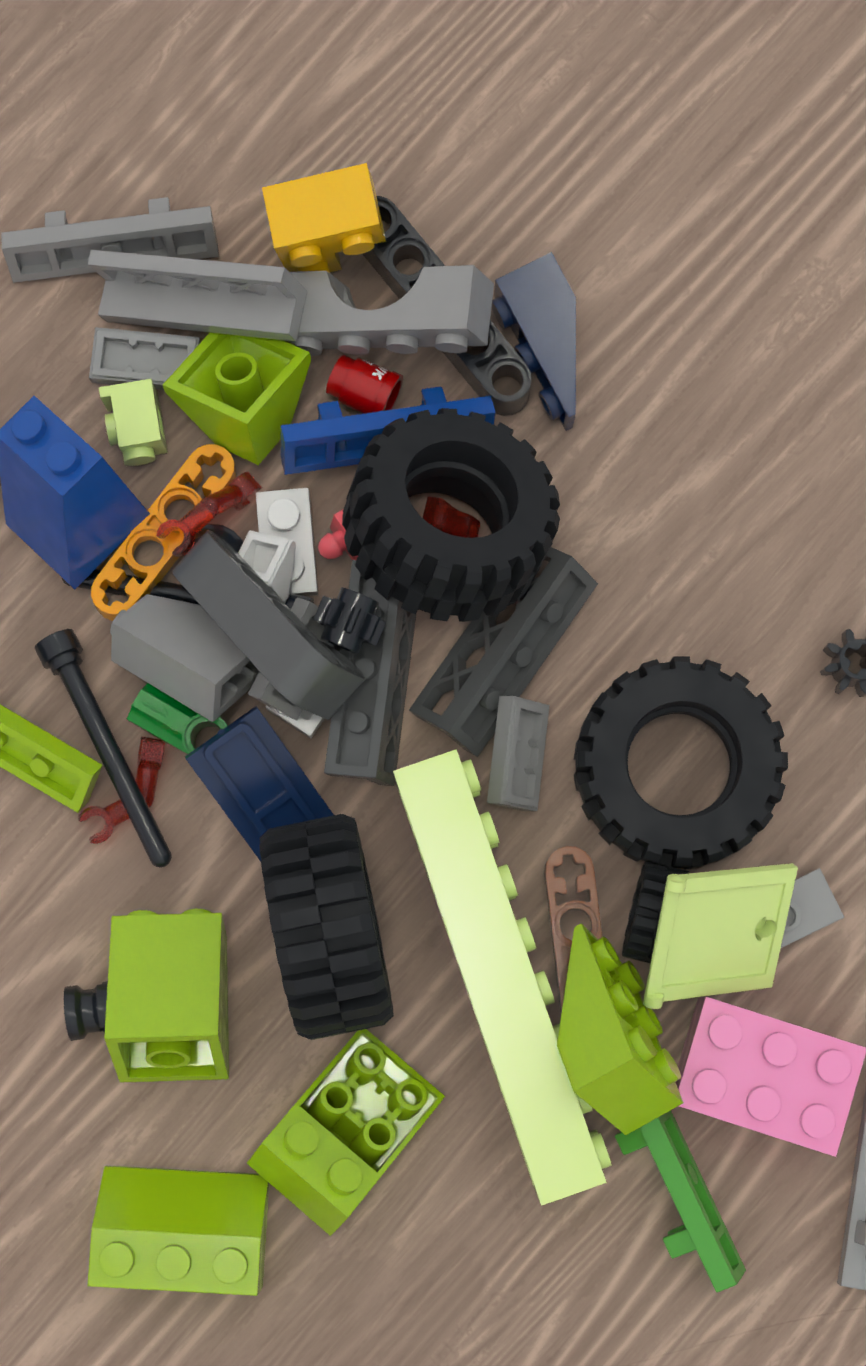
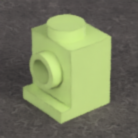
[98,379,168,466]

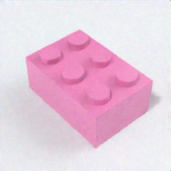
[675,997,866,1157]

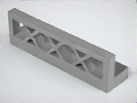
[87,250,307,341]

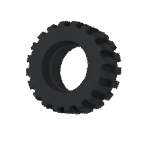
[342,408,560,622]
[574,656,788,870]
[259,814,394,1040]

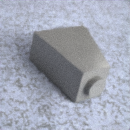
[110,594,259,722]

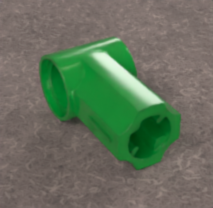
[126,683,228,755]

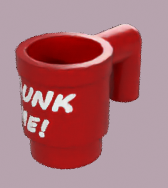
[326,354,403,441]

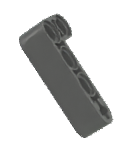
[172,530,366,720]

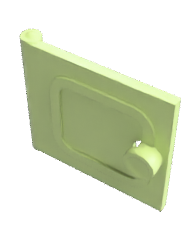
[643,863,798,1009]

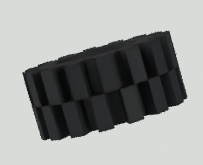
[622,861,689,963]

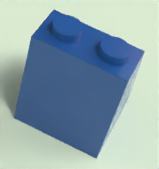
[0,396,150,590]

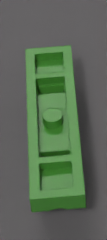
[615,1110,746,1293]

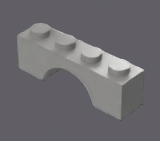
[284,265,494,356]

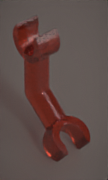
[156,471,263,557]
[78,737,165,844]

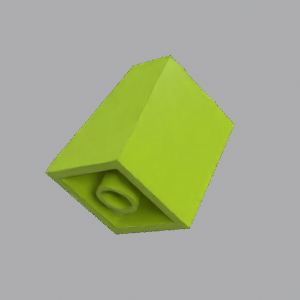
[104,908,229,1083]

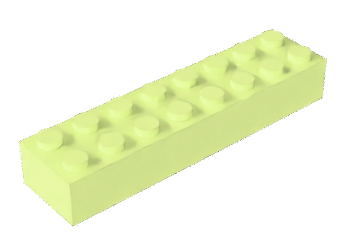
[393,749,612,1206]

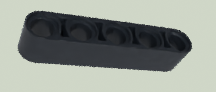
[363,196,532,416]

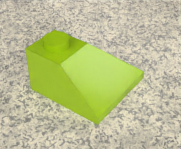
[163,333,311,465]

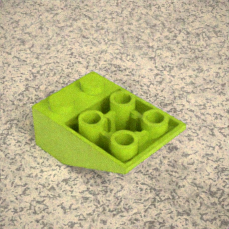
[557,923,683,1135]
[247,1029,445,1236]

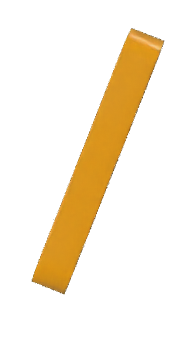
[91,444,236,621]

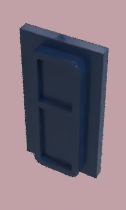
[185,706,334,862]

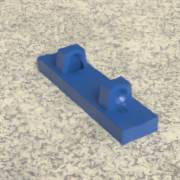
[281,386,496,475]

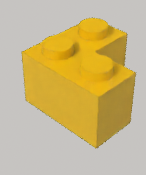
[262,163,386,273]

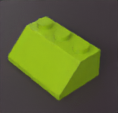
[87,1166,269,1296]

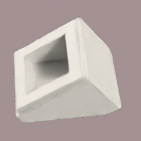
[238,530,296,603]

